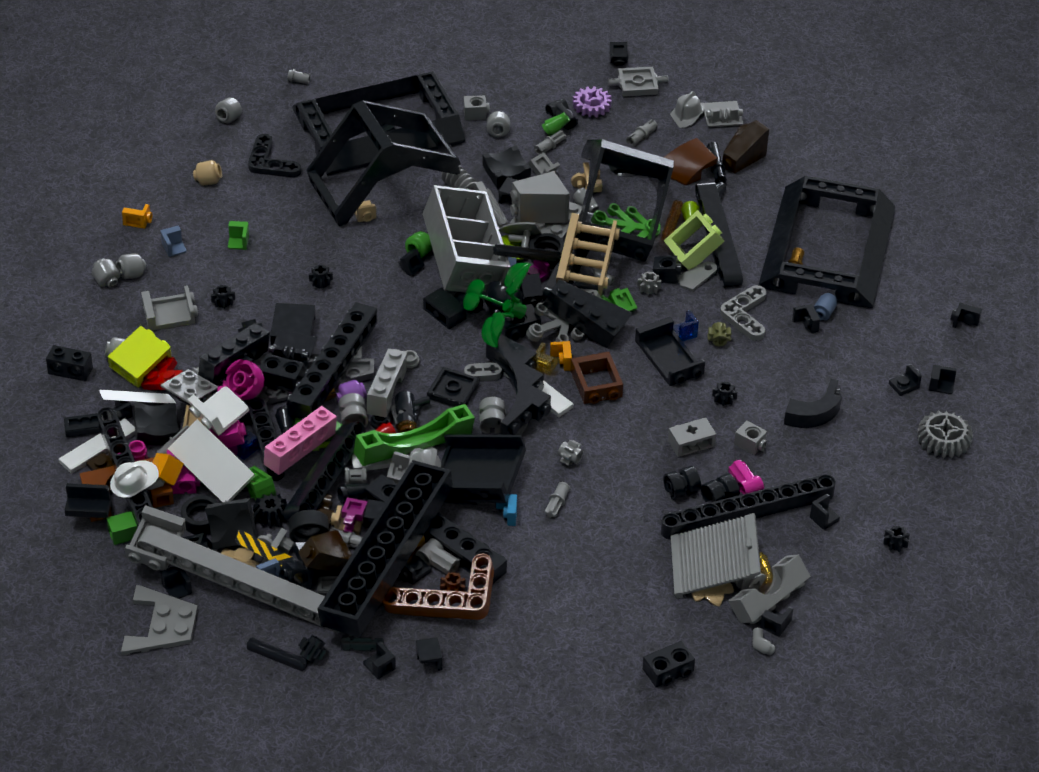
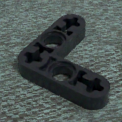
[248,134,301,177]

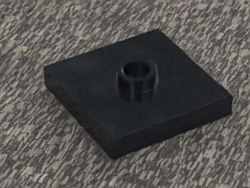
[427,367,480,407]

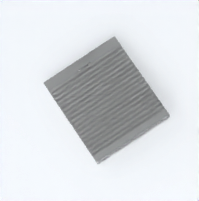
[671,513,761,598]

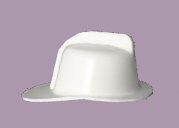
[110,461,159,498]

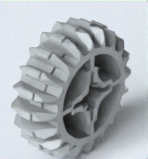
[917,410,973,459]

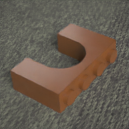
[79,457,174,522]

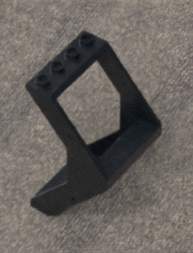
[307,100,461,226]
[576,139,674,261]

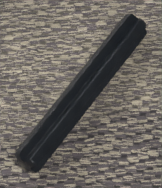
[493,244,561,262]

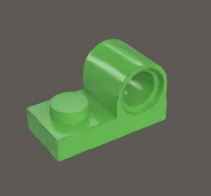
[246,466,276,500]

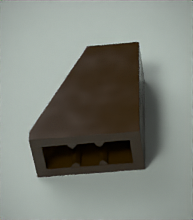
[298,530,352,575]

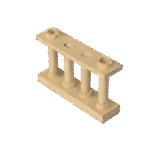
[556,213,620,296]

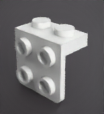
[187,386,249,436]

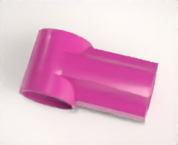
[728,460,764,494]

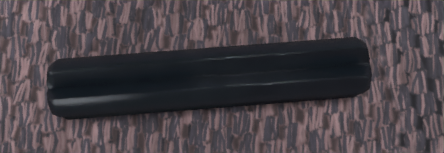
[247,637,308,671]

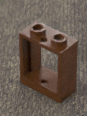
[570,352,623,404]

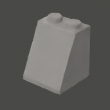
[510,171,570,223]

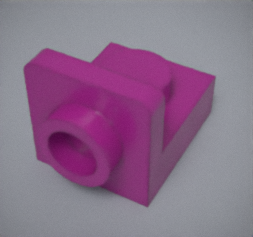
[526,260,550,283]

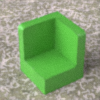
[228,221,249,250]
[107,511,137,545]

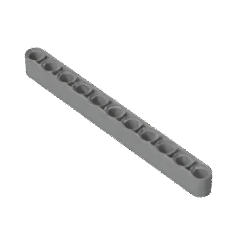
[136,526,352,636]

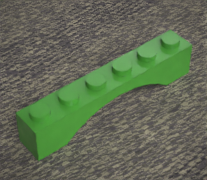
[354,404,475,466]

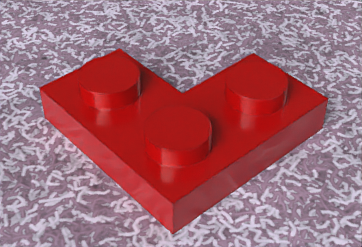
[141,357,183,390]

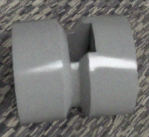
[338,393,368,427]
[479,397,506,434]

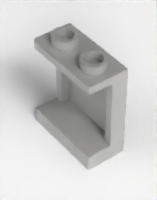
[141,285,198,331]
[125,505,186,570]

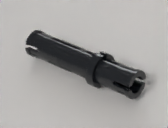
[707,142,727,184]

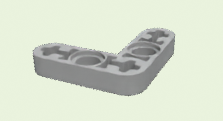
[720,285,766,341]

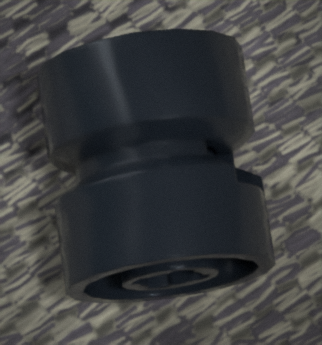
[663,466,701,500]
[701,473,740,502]

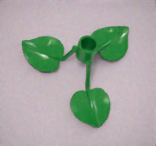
[463,263,532,348]

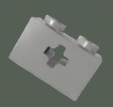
[668,418,716,457]

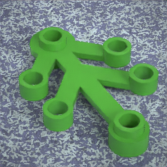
[591,203,660,238]

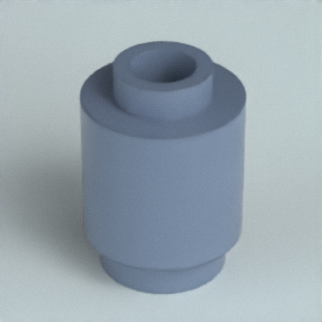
[814,293,837,321]

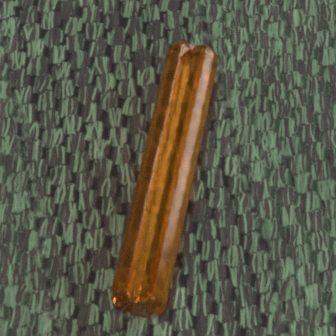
[662,200,683,240]

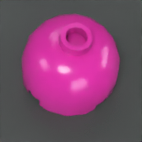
[223,359,265,400]

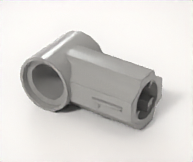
[415,538,460,574]

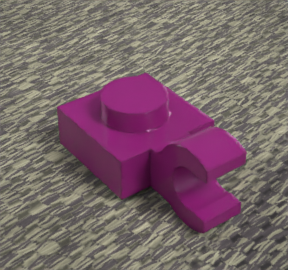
[341,497,368,533]

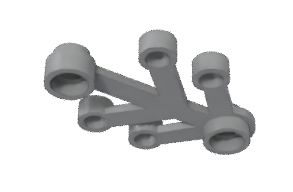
[526,303,584,342]

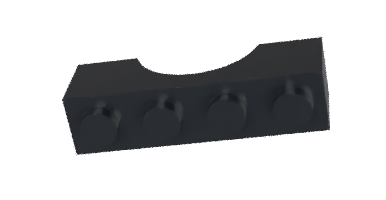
[198,323,270,384]

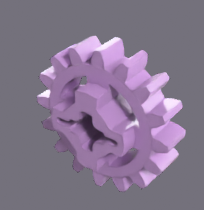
[573,86,612,118]

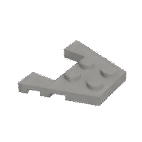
[121,585,198,655]

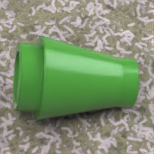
[542,112,570,136]

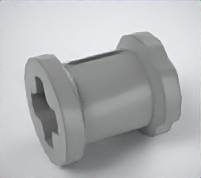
[345,467,367,484]

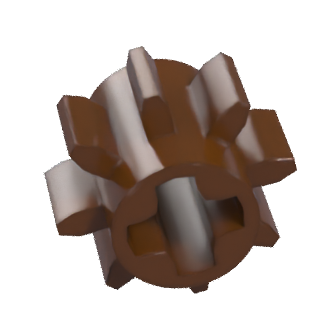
[440,572,466,592]

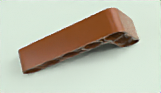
[382,553,494,620]

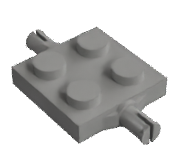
[608,67,668,96]

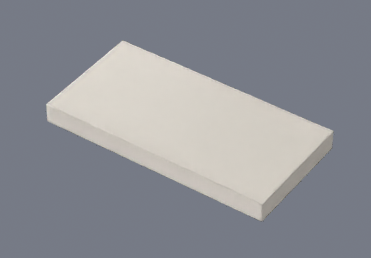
[168,419,256,502]

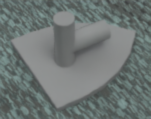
[499,222,542,248]

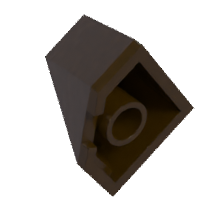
[722,120,769,174]

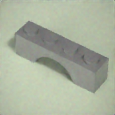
[367,349,408,417]
[728,554,811,624]

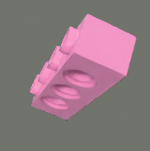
[264,406,337,475]

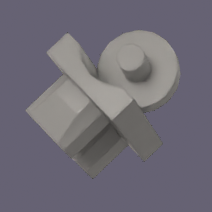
[257,528,294,564]

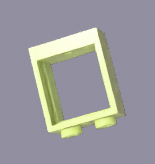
[664,210,724,270]

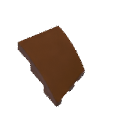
[663,138,718,186]

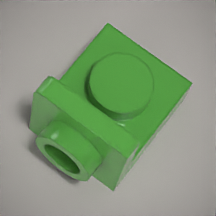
[608,288,638,312]

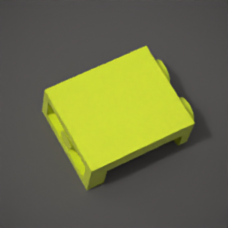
[108,326,171,388]

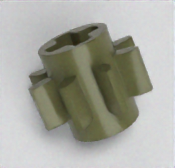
[707,322,732,346]

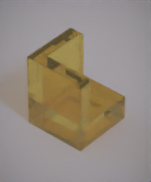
[535,342,559,375]

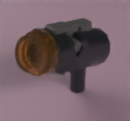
[390,391,430,433]

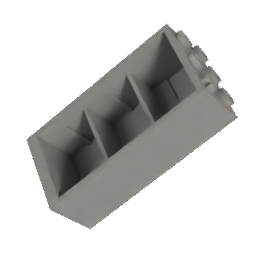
[423,185,511,294]

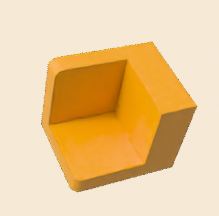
[152,453,184,485]

